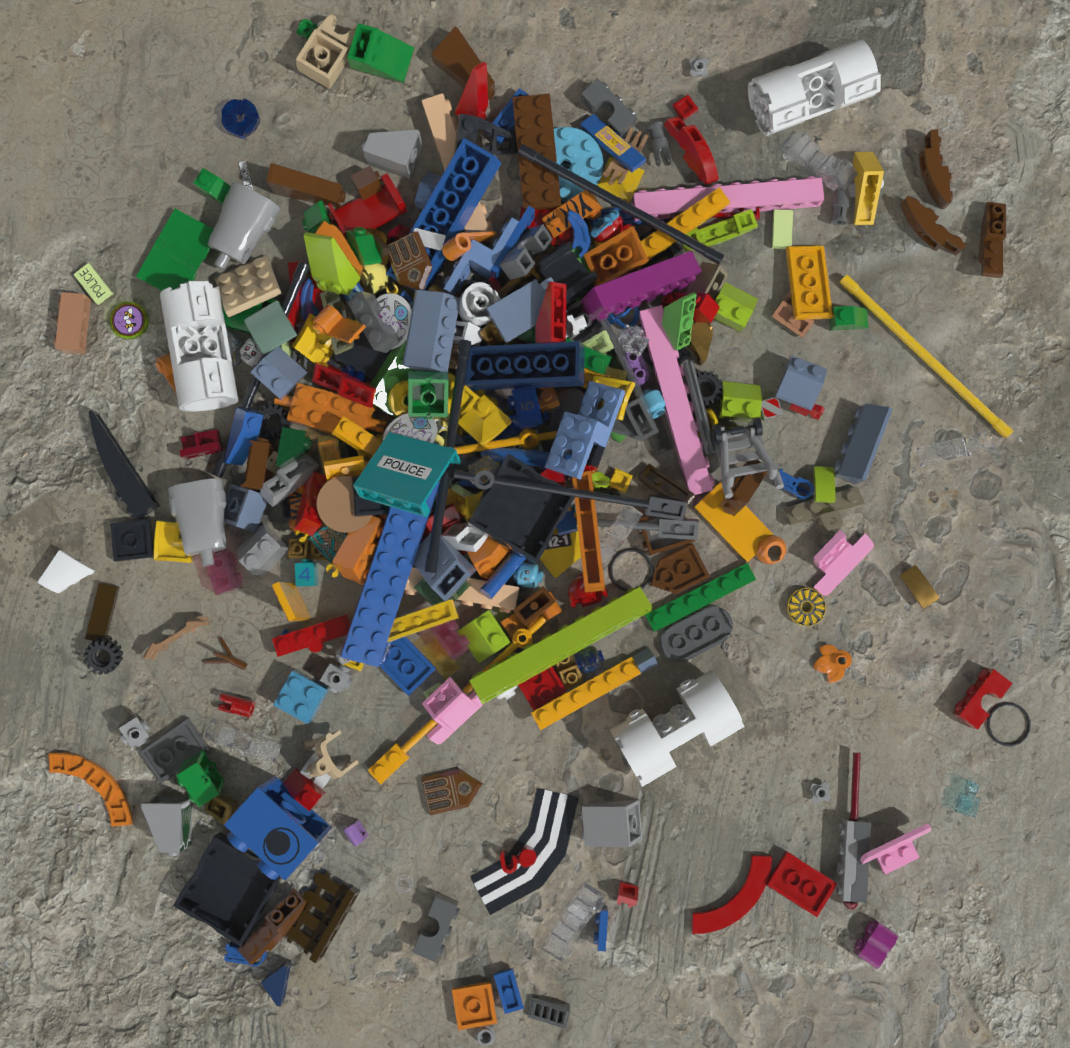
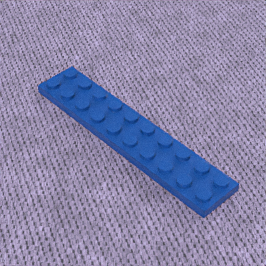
[340,481,440,667]

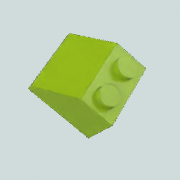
[714,282,758,332]
[718,381,762,422]
[458,610,511,663]

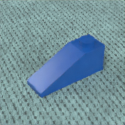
[224,407,263,466]

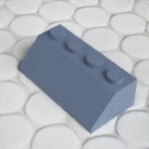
[402,290,460,372]
[834,403,893,485]

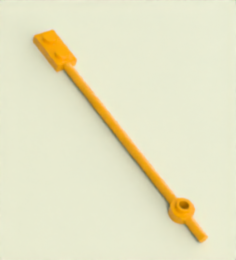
[324,429,557,482]
[368,615,546,785]

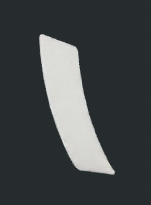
[413,228,445,250]

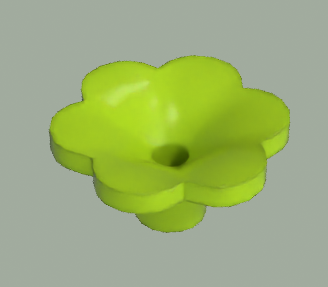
[592,471,610,489]

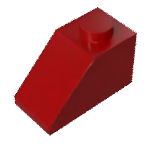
[283,768,326,812]

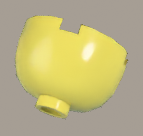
[359,263,389,295]

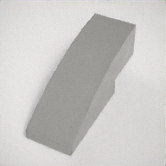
[260,454,319,507]

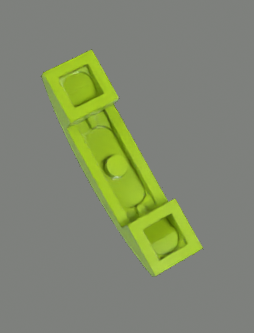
[683,209,758,253]

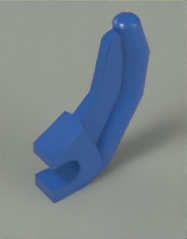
[567,210,591,258]
[300,279,320,322]

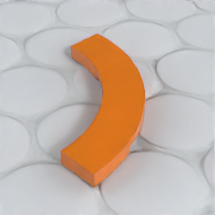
[48,752,133,827]

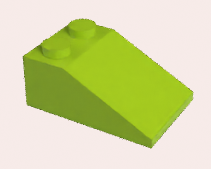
[304,232,361,295]

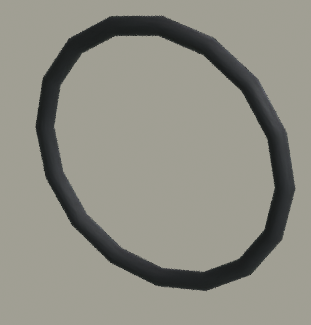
[610,549,653,591]
[987,703,1031,747]

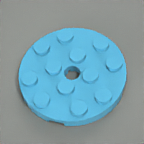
[554,127,603,203]

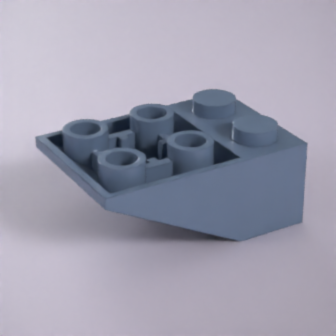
[413,533,477,601]

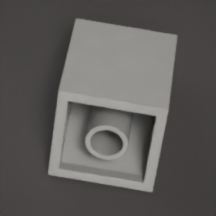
[362,130,423,180]
[236,522,289,576]
[581,800,642,847]

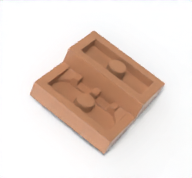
[771,290,816,338]

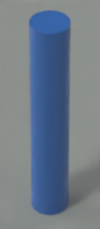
[481,447,572,467]
[480,551,526,600]

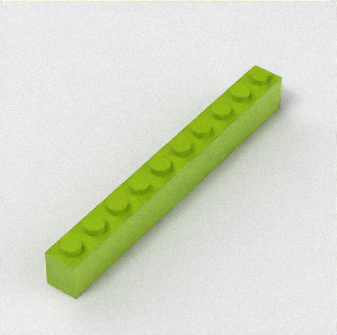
[469,587,652,705]

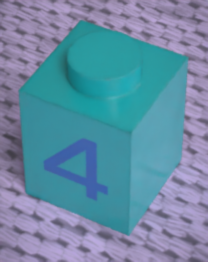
[295,559,318,587]

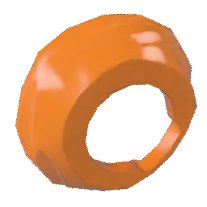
[757,535,787,564]

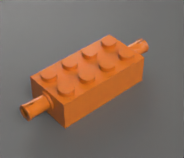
[274,383,387,434]

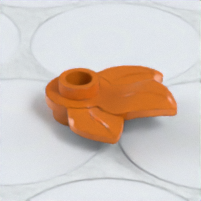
[813,644,852,683]

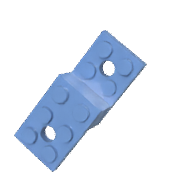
[443,218,519,296]
[545,381,625,480]

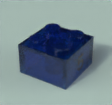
[507,385,543,433]

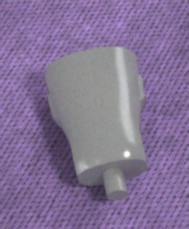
[208,182,281,270]
[167,478,227,566]

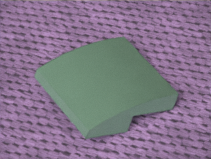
[244,301,297,355]

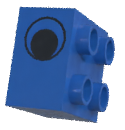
[224,776,333,880]

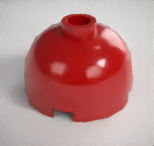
[568,573,607,608]

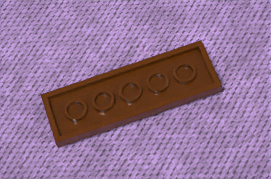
[512,93,561,211]

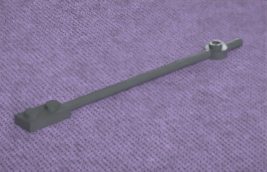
[575,517,699,540]

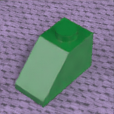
[193,168,231,204]
[302,201,331,234]
[347,227,381,266]
[829,306,869,331]

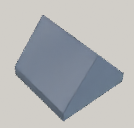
[632,647,658,674]

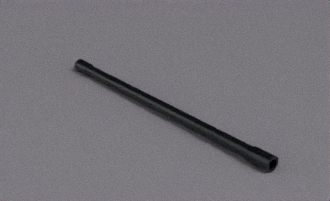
[518,144,725,265]
[211,261,310,478]
[424,340,472,573]

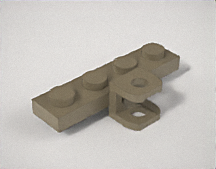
[784,487,865,536]

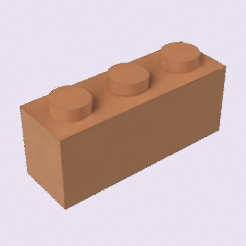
[54,292,91,354]

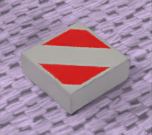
[761,397,783,420]

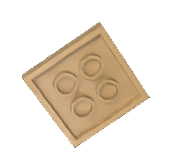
[215,255,281,317]

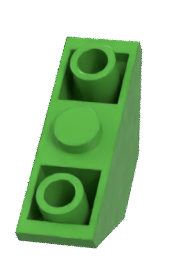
[662,292,696,351]

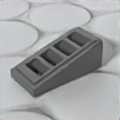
[527,996,570,1028]

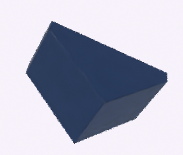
[261,960,292,1007]

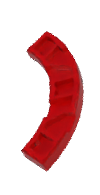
[692,855,772,934]

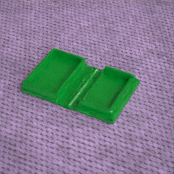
[136,208,214,291]

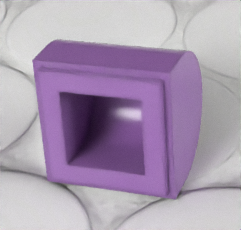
[343,819,368,847]

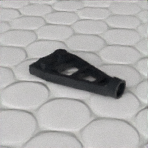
[454,113,518,156]

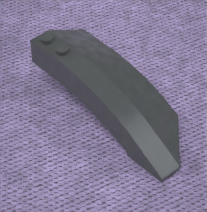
[566,299,659,441]

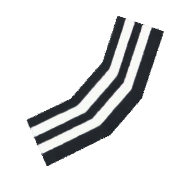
[471,788,579,915]

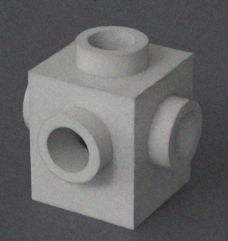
[320,663,353,693]
[118,714,150,748]

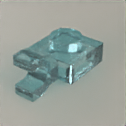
[954,780,981,818]

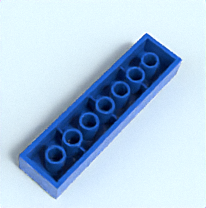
[387,138,501,292]

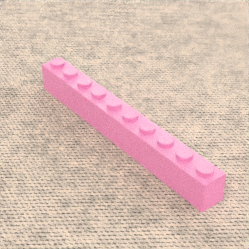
[632,176,824,221]
[638,305,715,495]

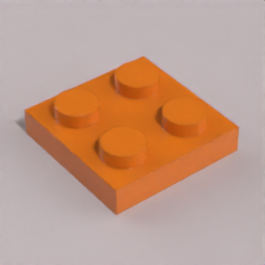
[452,981,497,1030]

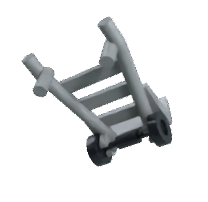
[712,417,784,498]

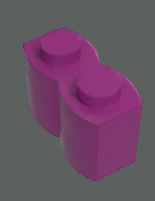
[854,919,899,969]

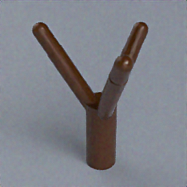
[203,637,248,670]

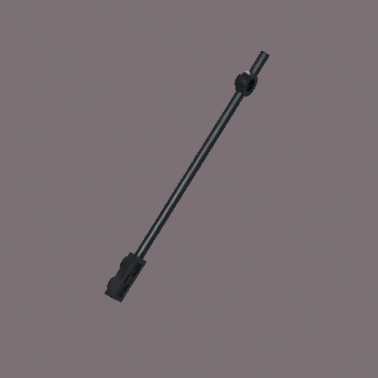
[453,468,688,521]

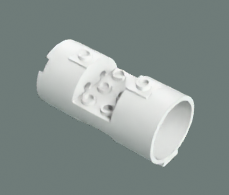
[748,39,881,136]
[160,281,238,412]
[610,670,745,787]

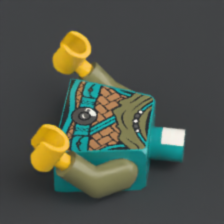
[296,521,349,577]

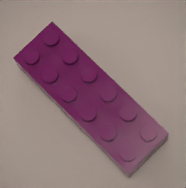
[581,251,702,321]

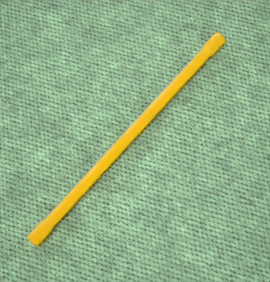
[839,274,1013,439]

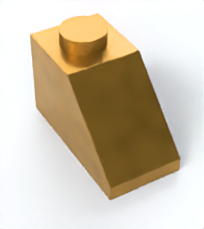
[688,322,713,366]

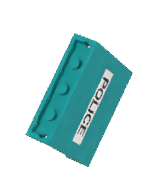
[353,432,461,517]

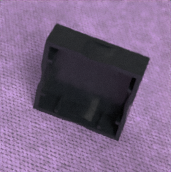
[466,454,575,563]
[173,832,282,946]

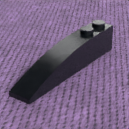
[88,410,160,519]

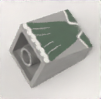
[141,797,193,856]

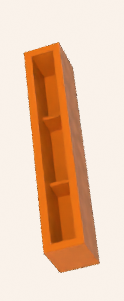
[572,471,605,592]

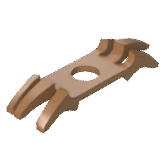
[603,127,649,185]
[143,617,210,660]

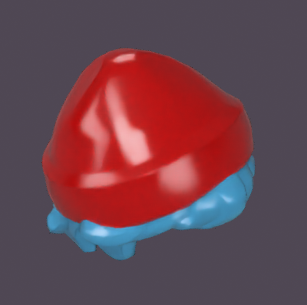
[591,210,623,243]

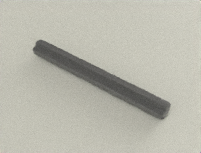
[683,361,715,454]

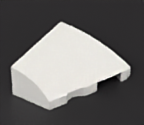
[442,523,488,552]
[37,550,95,593]

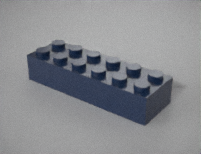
[465,341,585,391]

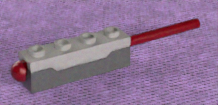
[836,752,871,910]

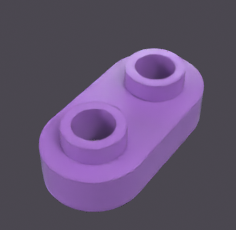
[625,348,649,385]

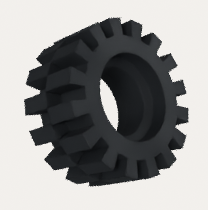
[688,371,723,407]
[257,404,292,440]
[83,637,123,675]

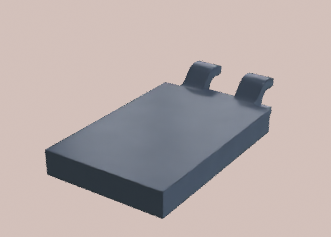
[485,277,554,343]

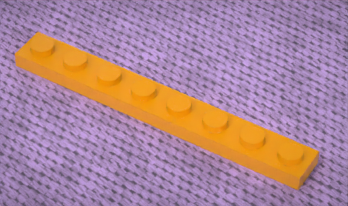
[332,416,465,518]

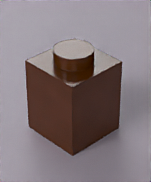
[350,166,383,200]

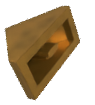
[204,795,239,825]

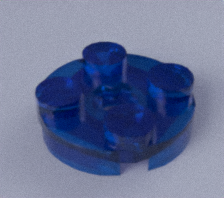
[221,99,261,139]

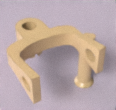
[304,730,358,779]

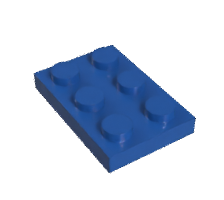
[379,636,437,696]

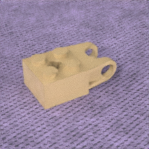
[296,14,356,89]

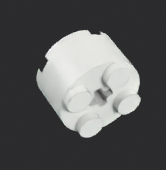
[458,282,500,327]

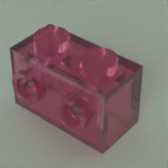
[206,551,243,595]
[430,620,471,661]

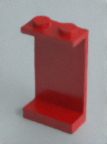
[327,173,407,240]

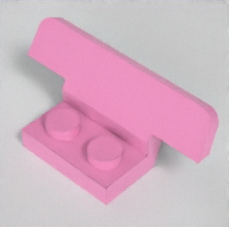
[813,530,874,596]
[422,677,482,744]
[860,824,931,874]

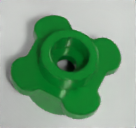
[296,19,318,40]

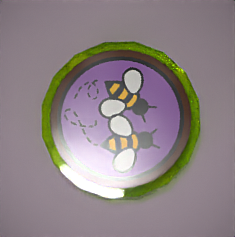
[110,302,149,340]

